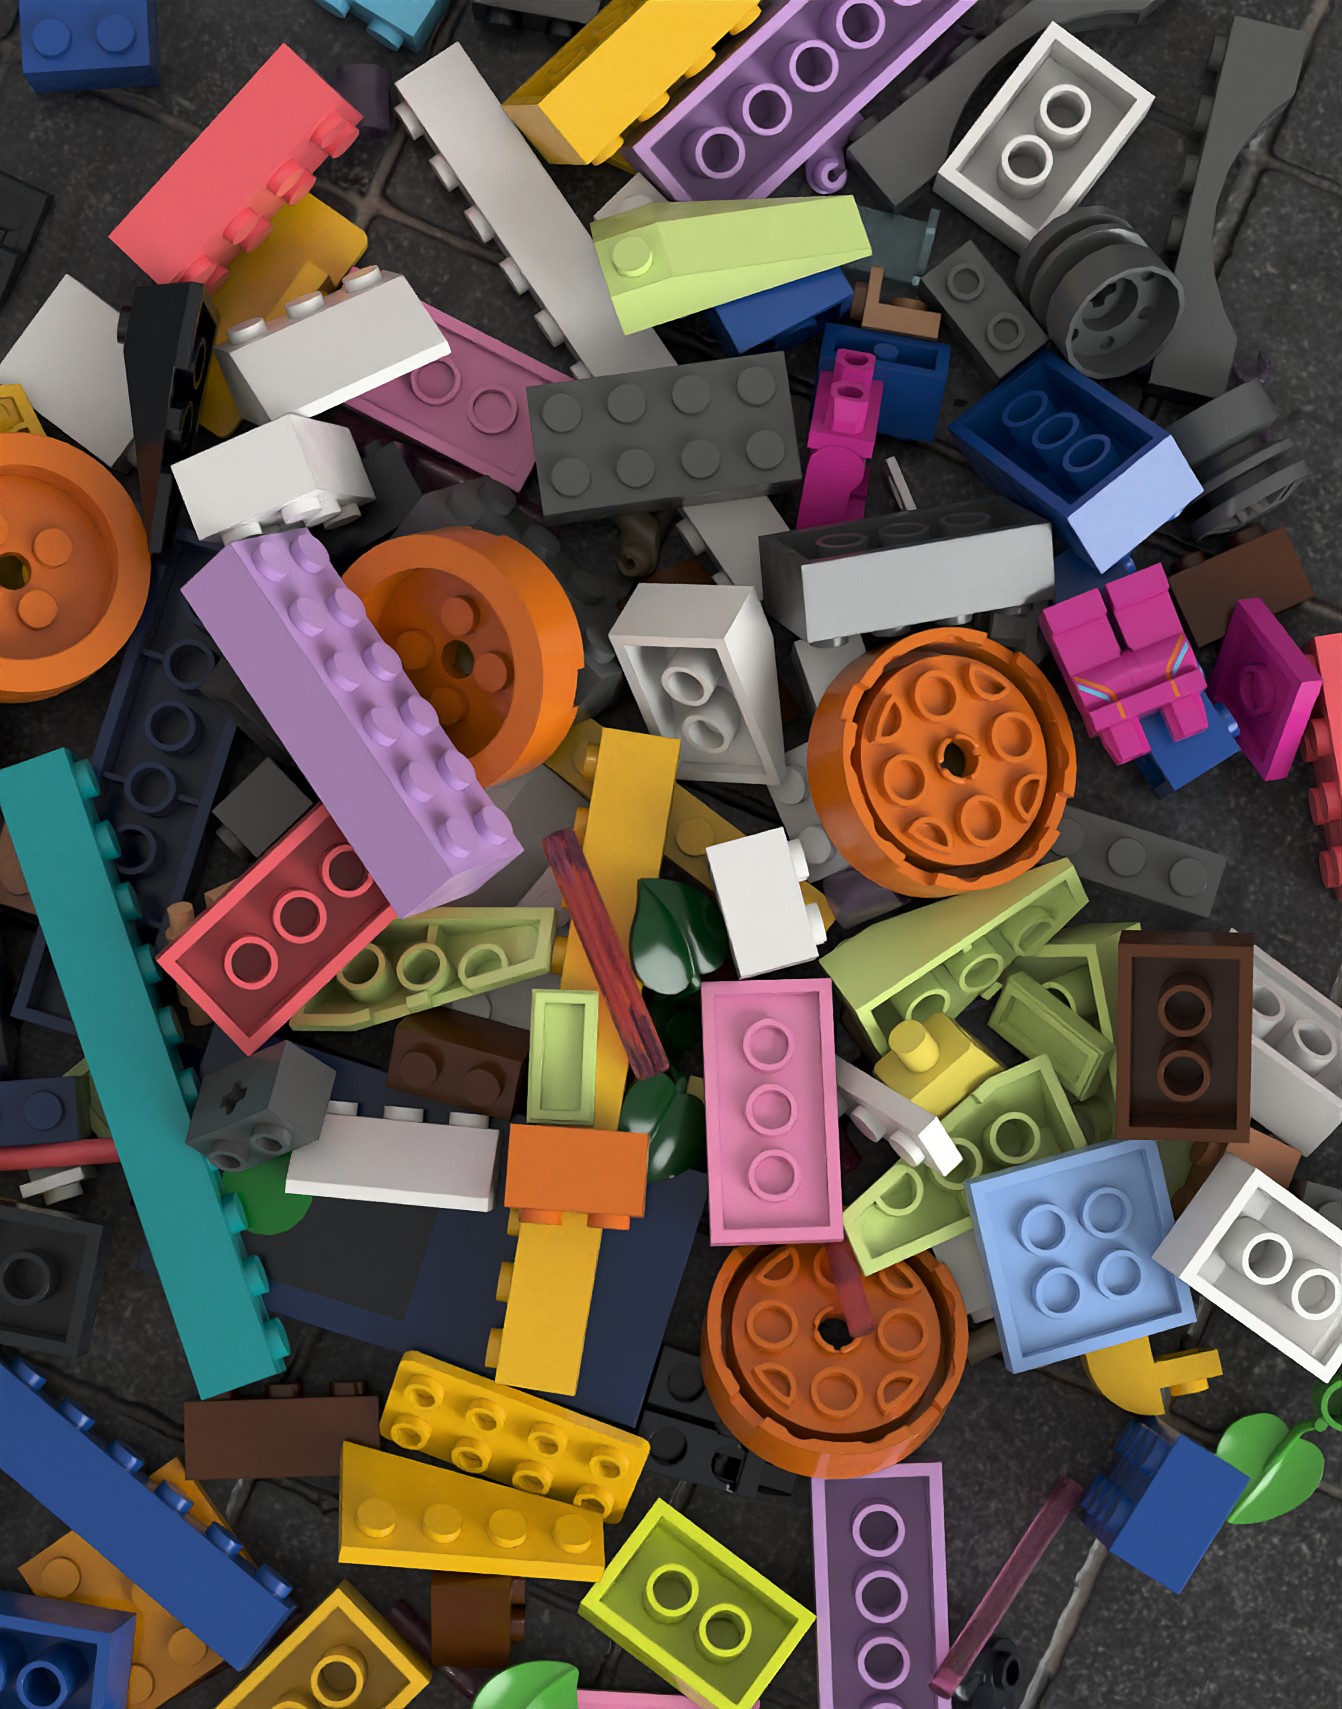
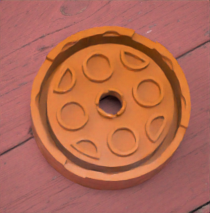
[0,432,151,703]
[341,526,584,789]
[807,627,1077,898]
[699,1205,969,1479]

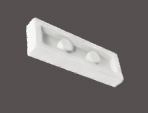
[835,1055,963,1177]

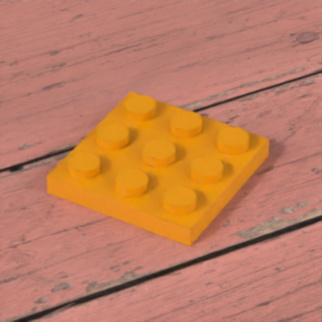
[17,1454,259,1709]

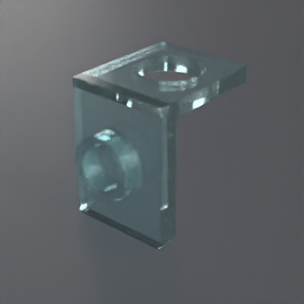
[840,205,940,287]

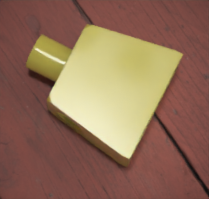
[872,1011,1008,1121]

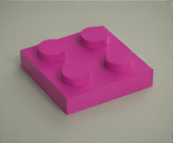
[1206,597,1323,781]

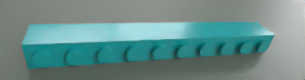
[0,747,291,1401]

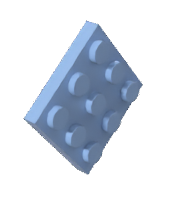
[963,1138,1197,1374]

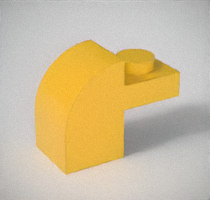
[1080,1336,1223,1416]

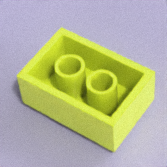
[577,1498,817,1709]

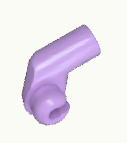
[805,112,865,194]

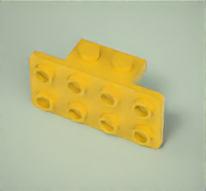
[199,192,368,438]
[379,1350,650,1524]

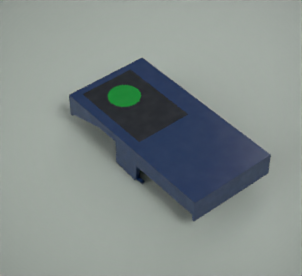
[129,1023,708,1428]

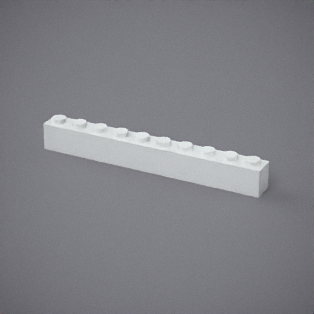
[393,41,790,607]

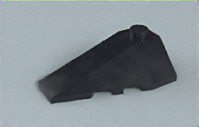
[117,281,221,566]

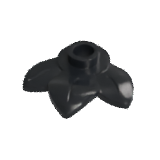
[948,1637,1023,1709]

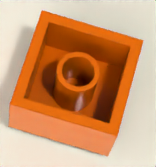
[504,1124,650,1230]

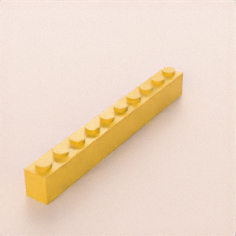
[485,727,681,1396]

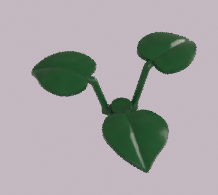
[617,878,837,1183]

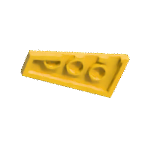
[338,1440,605,1583]

